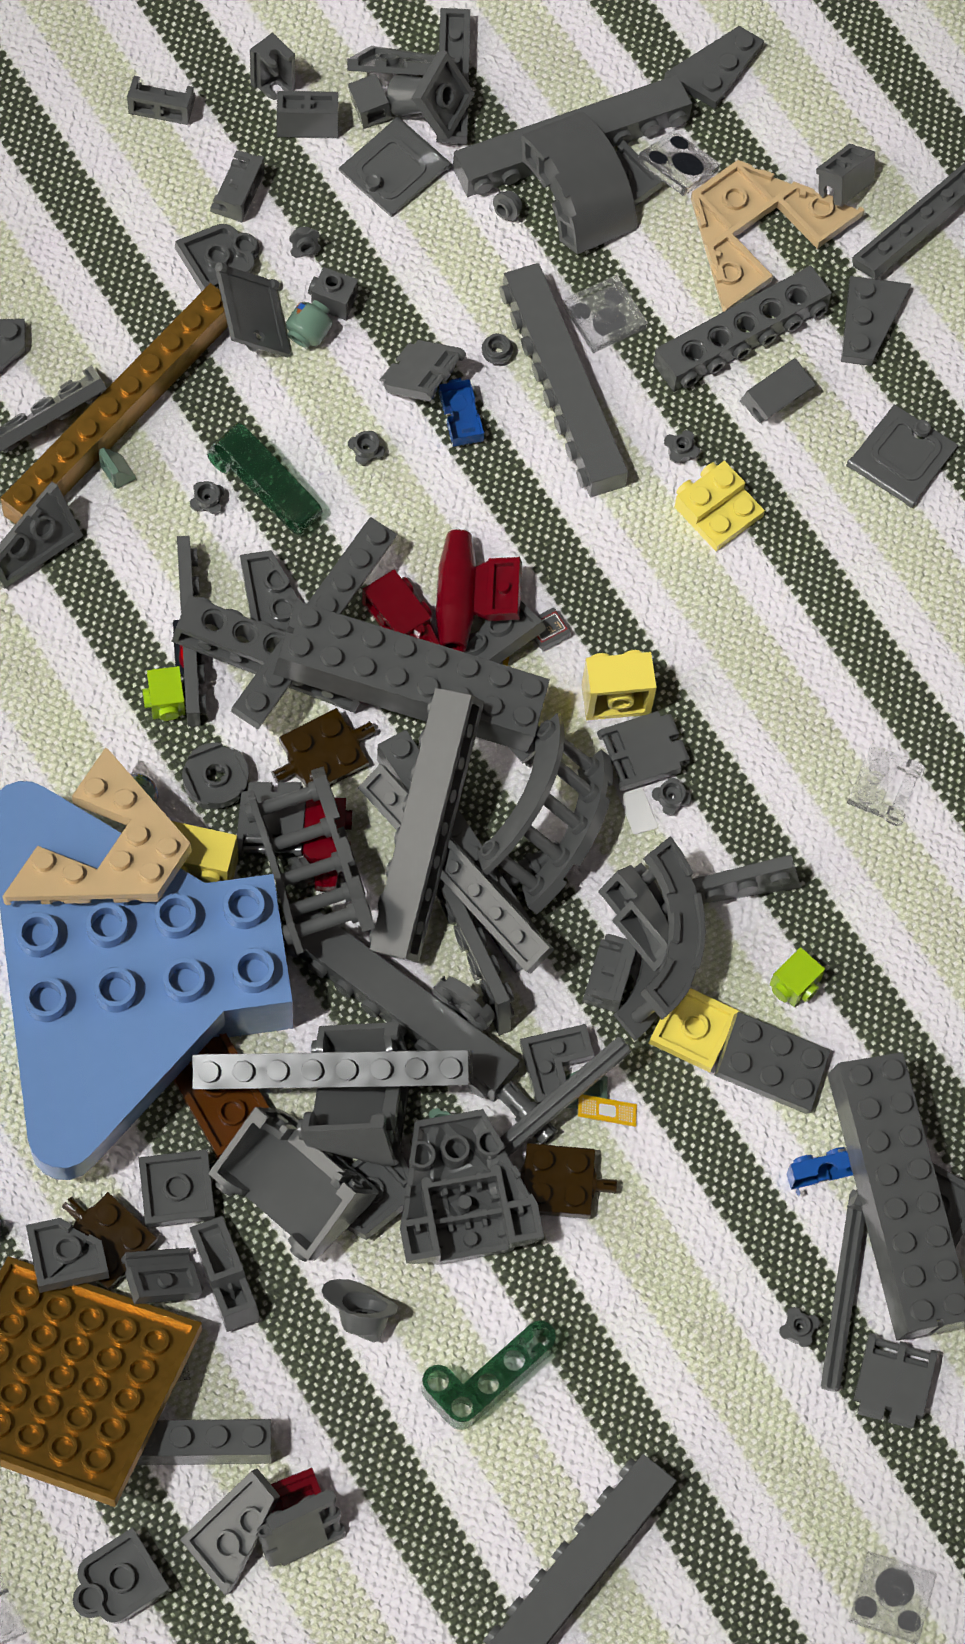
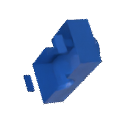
[439,378,484,447]
[786,1147,853,1197]

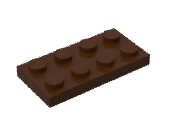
[173,1033,269,1159]

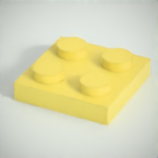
[649,988,740,1073]

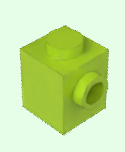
[142,666,185,721]
[770,947,825,1007]

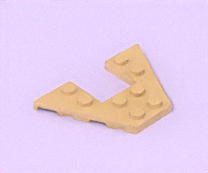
[691,160,864,312]
[3,748,192,905]

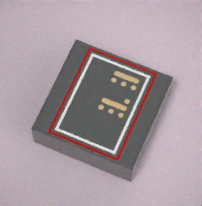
[534,607,571,651]

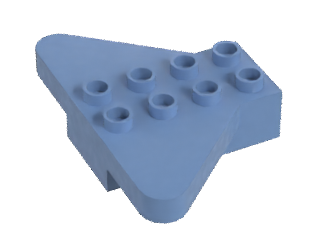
[0,781,293,1180]

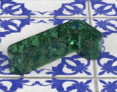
[207,422,323,535]
[421,1321,556,1430]

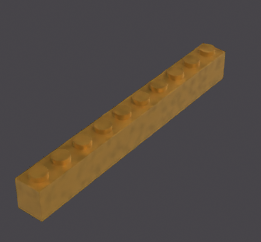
[1,283,228,524]

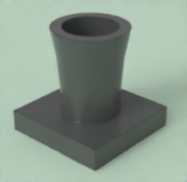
[387,51,475,140]

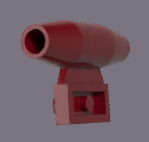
[436,529,522,652]

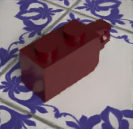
[362,569,440,645]
[303,797,352,891]

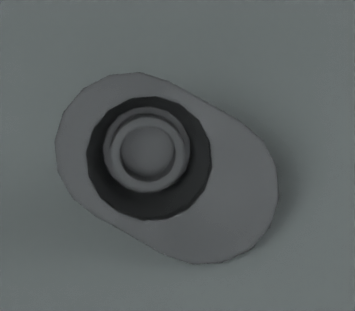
[321,1279,398,1342]

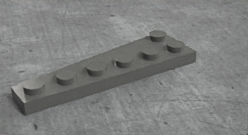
[436,878,515,1036]

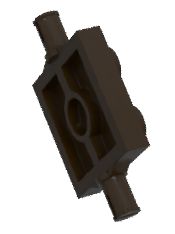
[271,708,376,787]
[519,1143,617,1219]
[62,1192,158,1291]

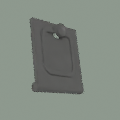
[339,117,452,217]
[215,262,291,358]
[846,404,958,508]

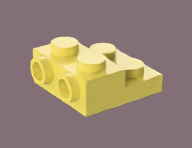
[674,460,765,551]

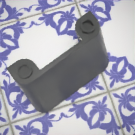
[297,1022,410,1166]
[208,1107,379,1262]

